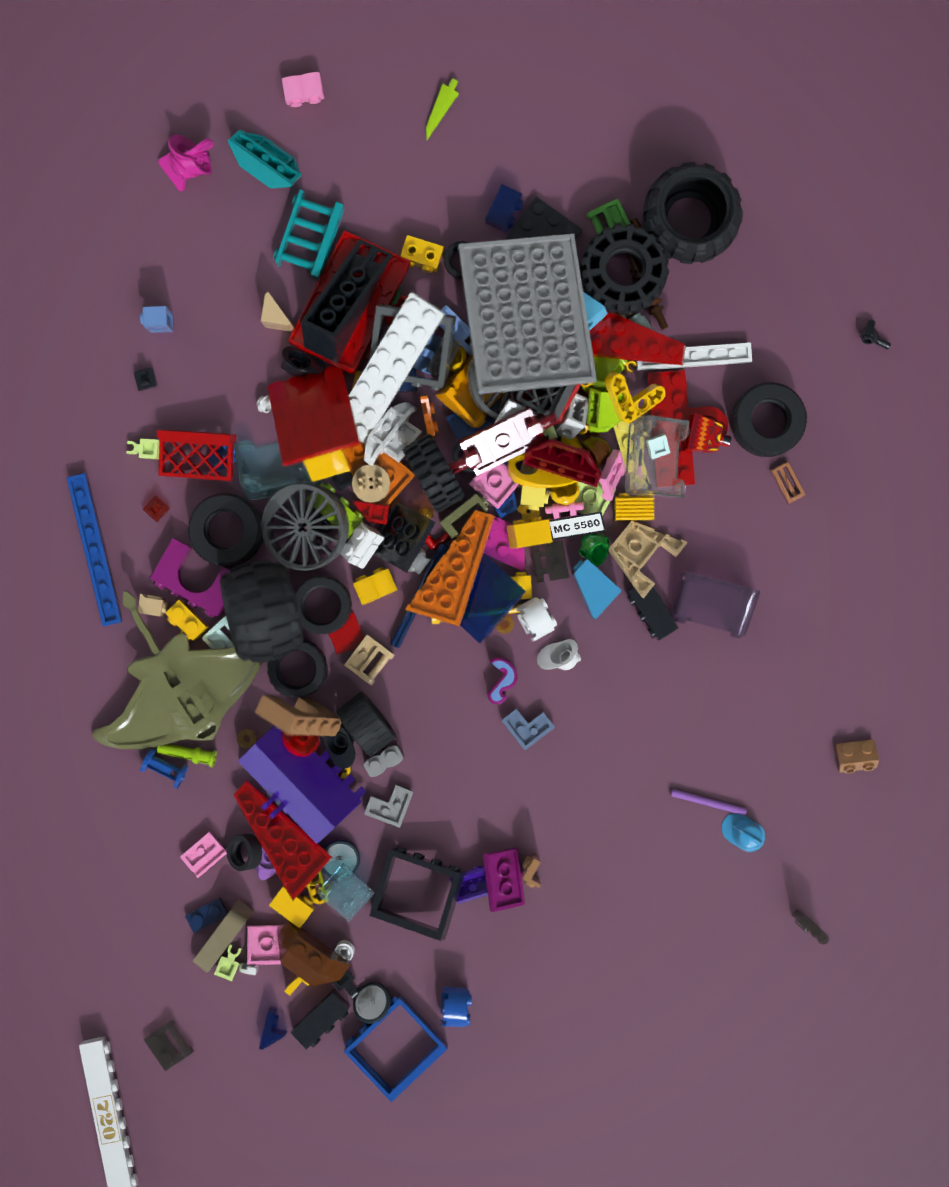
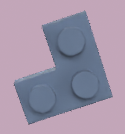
[501,709,555,750]

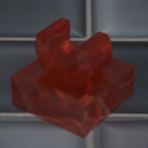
[142,495,171,522]

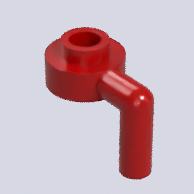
[425,532,451,550]

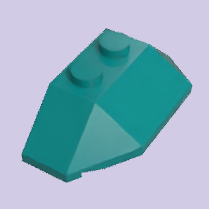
[228,130,302,188]

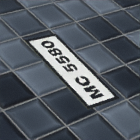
[549,511,606,540]

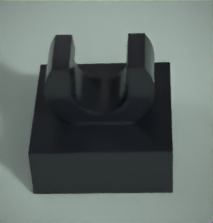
[133,367,158,391]

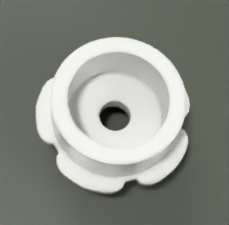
[257,395,272,413]

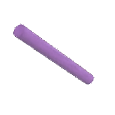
[671,789,747,816]

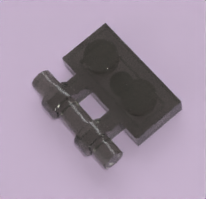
[530,540,569,583]

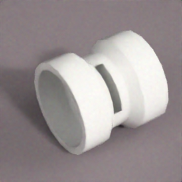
[335,940,355,961]

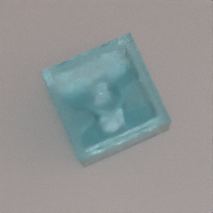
[318,863,375,922]

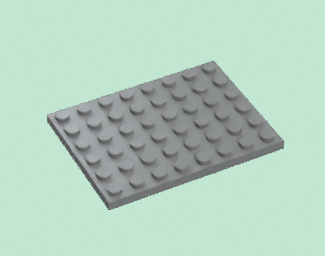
[458,234,597,394]

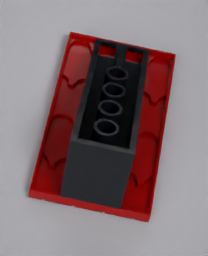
[288,230,411,375]

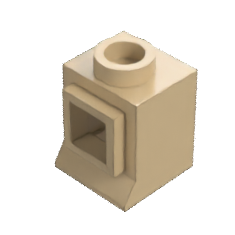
[138,594,169,617]

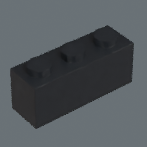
[627,587,679,640]
[291,989,350,1050]

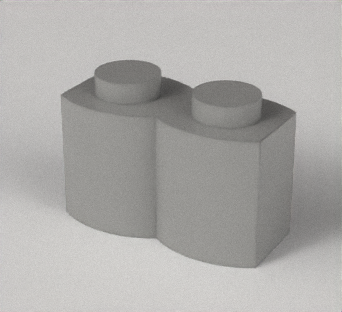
[363,744,404,777]

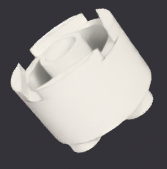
[515,597,557,642]

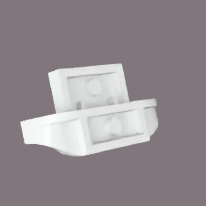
[364,402,422,466]

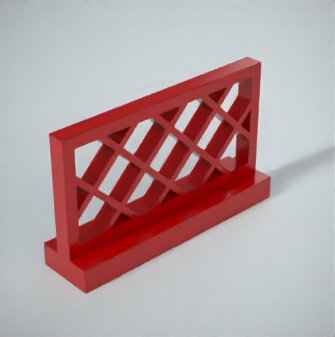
[157,429,236,481]

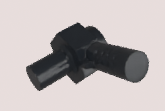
[860,320,891,350]

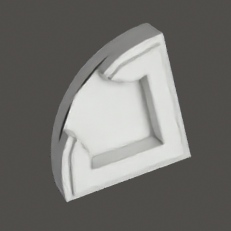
[239,962,258,975]

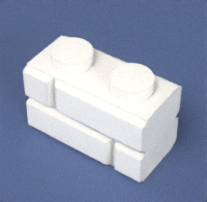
[340,522,384,569]

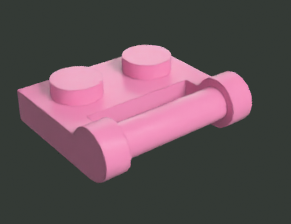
[599,449,626,501]

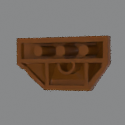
[278,920,351,986]

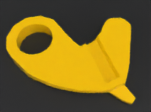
[507,436,583,488]

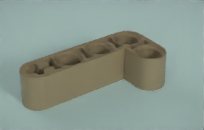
[192,899,255,973]

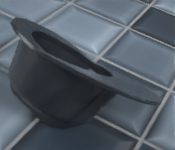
[281,346,325,377]
[322,726,356,769]

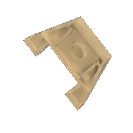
[608,521,688,599]

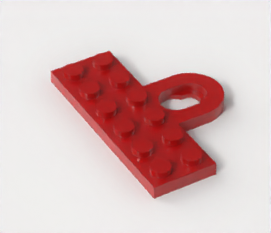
[646,370,728,488]

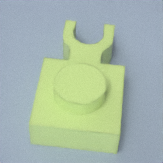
[126,439,159,460]
[214,944,241,981]

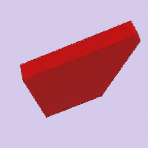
[354,500,390,525]

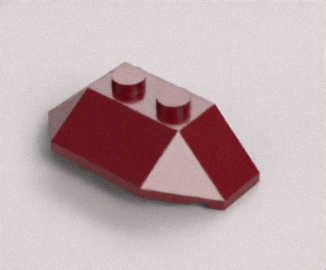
[523,439,601,487]

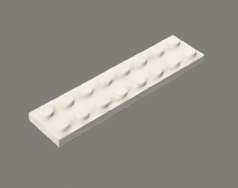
[349,292,445,444]

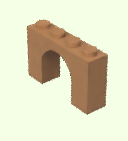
[255,695,341,736]

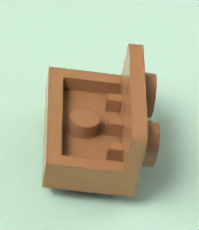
[835,739,879,774]
[521,853,541,889]

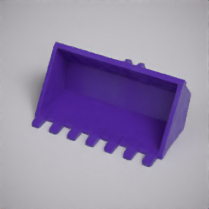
[238,725,366,844]

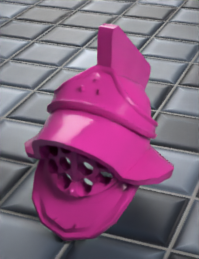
[158,134,213,191]

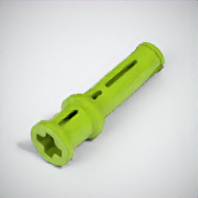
[157,744,217,768]

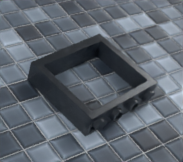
[369,846,465,941]

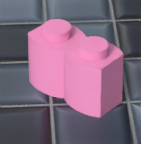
[282,72,325,107]

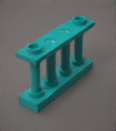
[273,190,345,280]

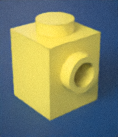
[520,485,549,511]

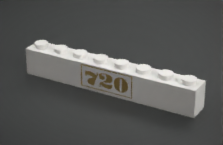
[79,1036,138,1187]

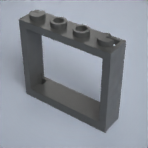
[370,304,456,390]

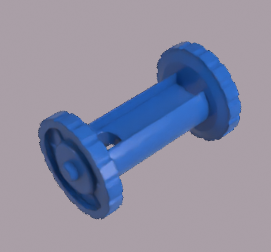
[140,748,189,789]

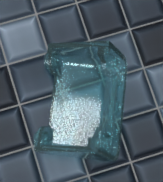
[234,440,321,500]

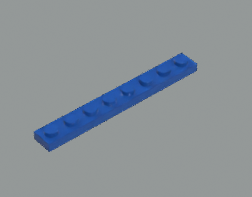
[66,473,123,627]

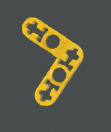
[605,372,665,423]

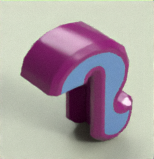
[487,657,518,705]

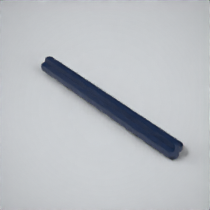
[390,543,449,648]

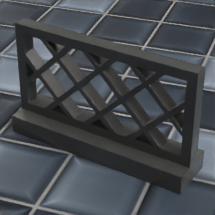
[515,384,576,420]

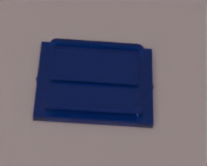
[460,554,526,643]

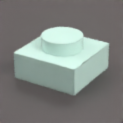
[646,434,670,459]

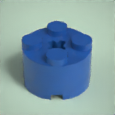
[440,987,472,1027]

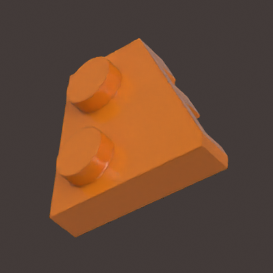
[420,396,439,438]

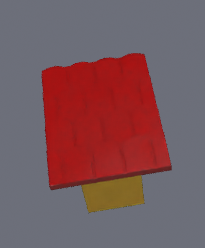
[268,365,361,482]

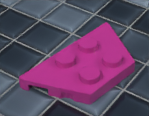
[483,513,525,572]

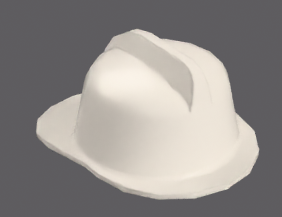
[537,639,581,670]

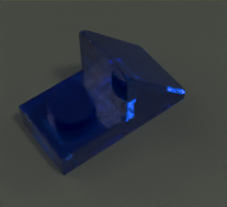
[259,1007,288,1050]

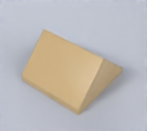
[261,292,294,332]

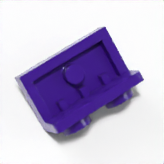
[449,866,488,904]

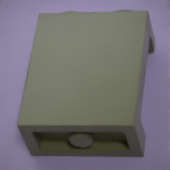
[440,494,489,540]

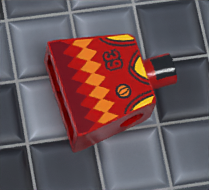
[683,413,731,453]

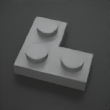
[364,785,414,828]

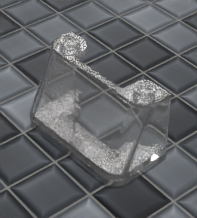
[625,415,690,498]

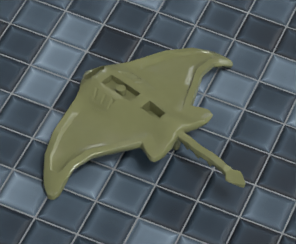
[92,590,263,749]

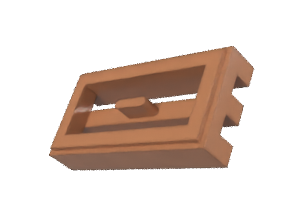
[770,461,806,504]

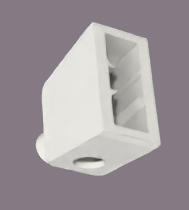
[555,393,589,439]

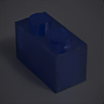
[485,184,524,233]

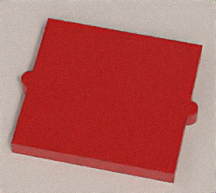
[328,612,364,655]

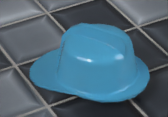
[722,813,765,852]

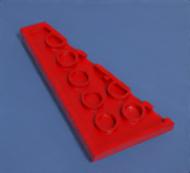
[589,310,686,365]

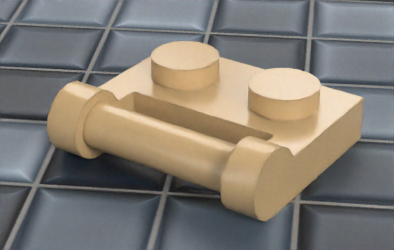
[344,634,395,686]

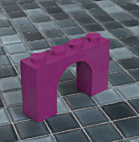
[150,538,230,617]

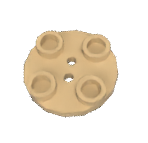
[352,465,390,503]

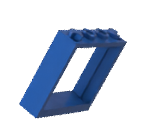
[344,994,448,1102]

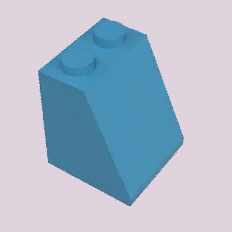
[572,559,622,619]

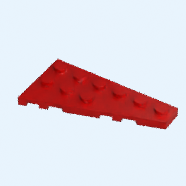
[233,781,332,902]

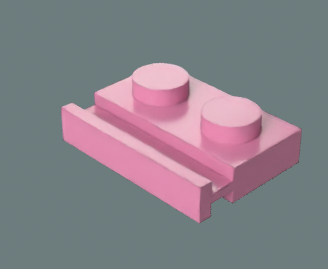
[180,831,227,878]

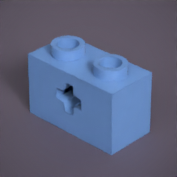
[140,306,174,333]

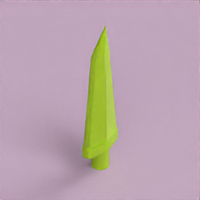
[426,78,459,140]

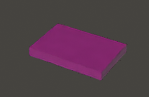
[483,847,525,912]

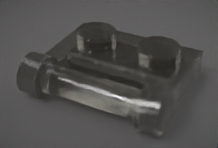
[792,909,829,944]
[144,1019,194,1071]

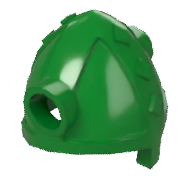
[579,533,610,566]

